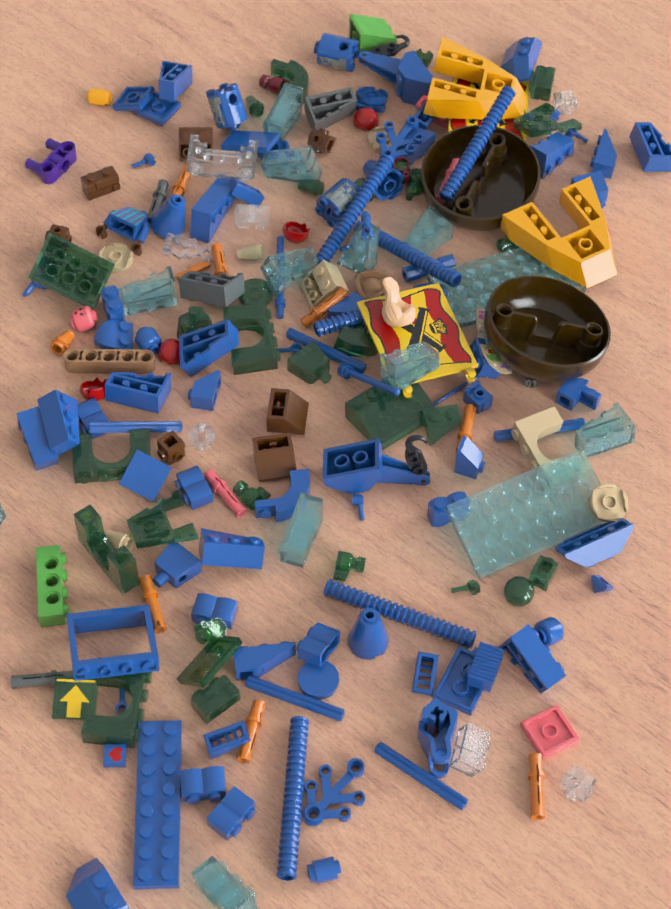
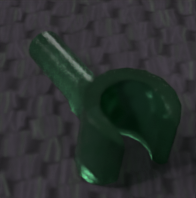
[451,579,481,595]

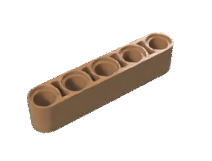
[63,349,155,374]

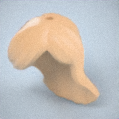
[382,277,416,327]

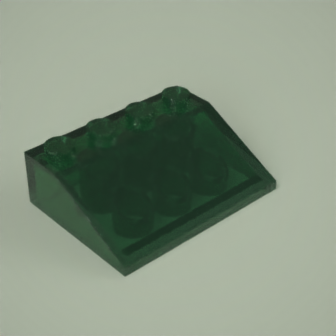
[28,232,115,310]
[345,377,439,450]

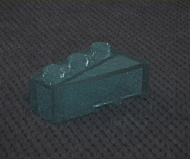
[262,82,303,141]
[261,147,322,186]
[260,247,319,297]
[380,341,440,391]
[574,402,636,459]
[278,492,323,568]

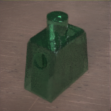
[177,306,212,339]
[287,341,332,384]

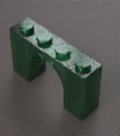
[223,302,281,375]
[72,429,151,484]
[73,504,140,595]
[81,657,152,749]

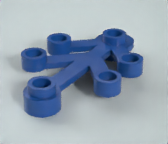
[376,116,424,160]
[302,758,365,826]

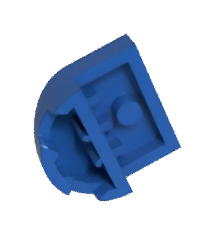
[94,319,133,349]

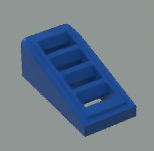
[412,651,439,696]
[203,720,251,759]

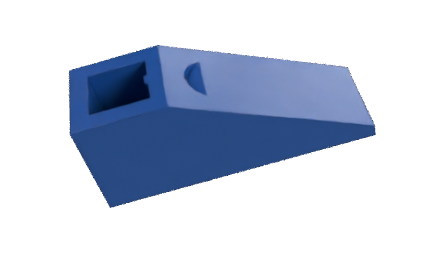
[590,129,617,179]
[233,641,296,681]

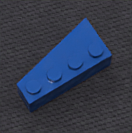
[190,176,237,244]

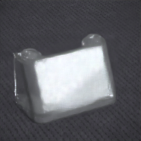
[186,134,258,180]

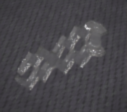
[162,233,225,264]

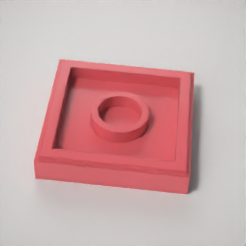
[520,705,579,760]

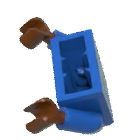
[96,207,150,256]

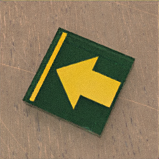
[52,676,99,721]

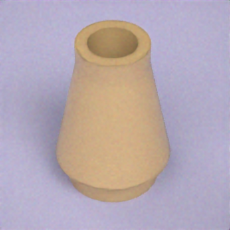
[237,243,263,260]
[103,530,134,553]

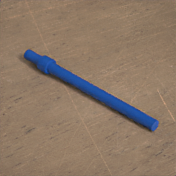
[275,236,285,319]

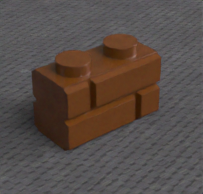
[81,166,120,201]

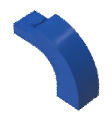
[254,469,310,522]

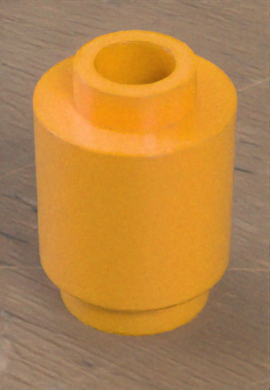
[86,87,112,106]

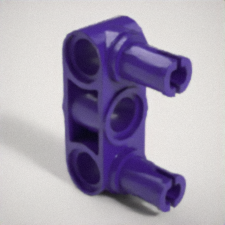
[25,138,77,184]

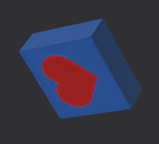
[103,744,127,768]

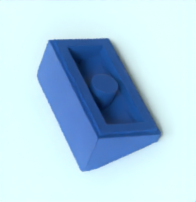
[231,177,265,207]

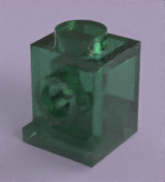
[528,555,559,591]

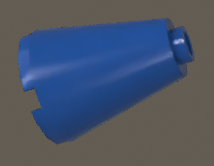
[363,160,404,201]
[151,194,186,240]
[348,608,389,660]

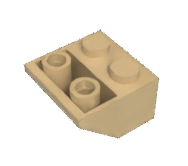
[300,260,349,308]

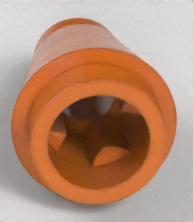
[50,330,75,355]

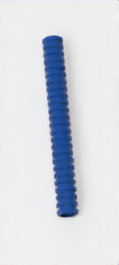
[439,86,516,202]
[313,154,394,265]
[354,220,462,288]
[313,284,447,337]
[324,579,476,648]
[277,716,309,881]

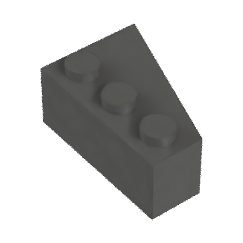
[304,87,357,131]
[179,271,245,307]

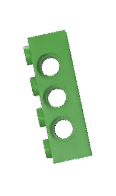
[36,545,69,627]

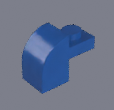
[555,378,601,411]

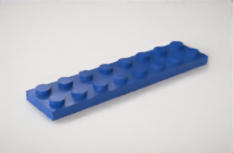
[133,720,182,890]

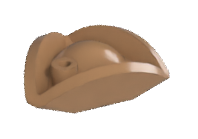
[354,270,390,300]

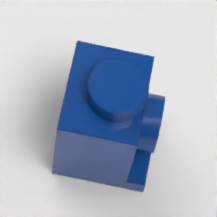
[463,380,493,414]

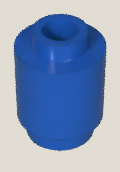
[307,856,341,884]

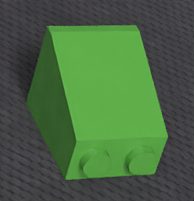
[349,14,397,52]

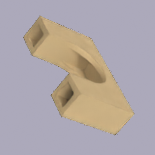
[511,406,591,494]

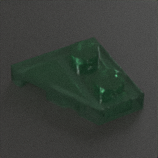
[421,404,462,446]

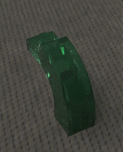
[271,59,309,105]
[333,325,378,357]

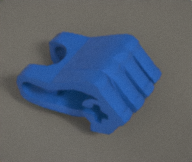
[418,698,458,779]

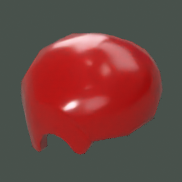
[353,107,379,131]
[282,221,310,244]
[157,338,180,366]
[80,377,107,401]

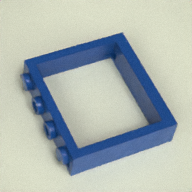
[66,605,159,681]

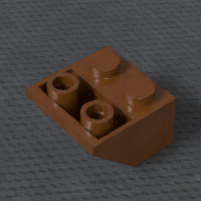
[179,127,213,161]
[266,388,309,435]
[252,432,296,482]

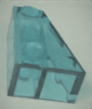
[404,206,453,255]
[337,224,379,273]
[119,266,178,316]
[191,856,258,909]

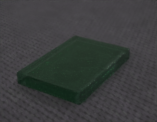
[176,634,243,687]

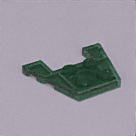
[513,102,582,137]
[126,490,199,549]

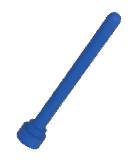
[337,363,400,396]

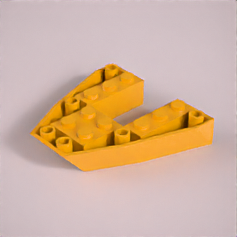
[423,36,527,120]
[501,176,617,288]

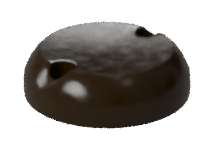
[421,125,541,231]
[483,275,611,382]

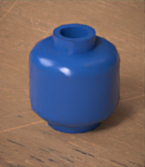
[135,326,162,354]
[534,617,564,646]

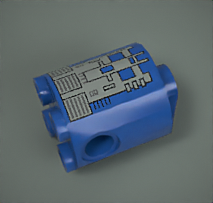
[314,33,360,72]
[206,83,248,131]
[315,178,360,228]

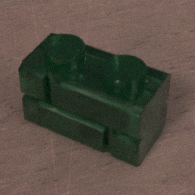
[528,65,555,101]
[191,675,241,724]

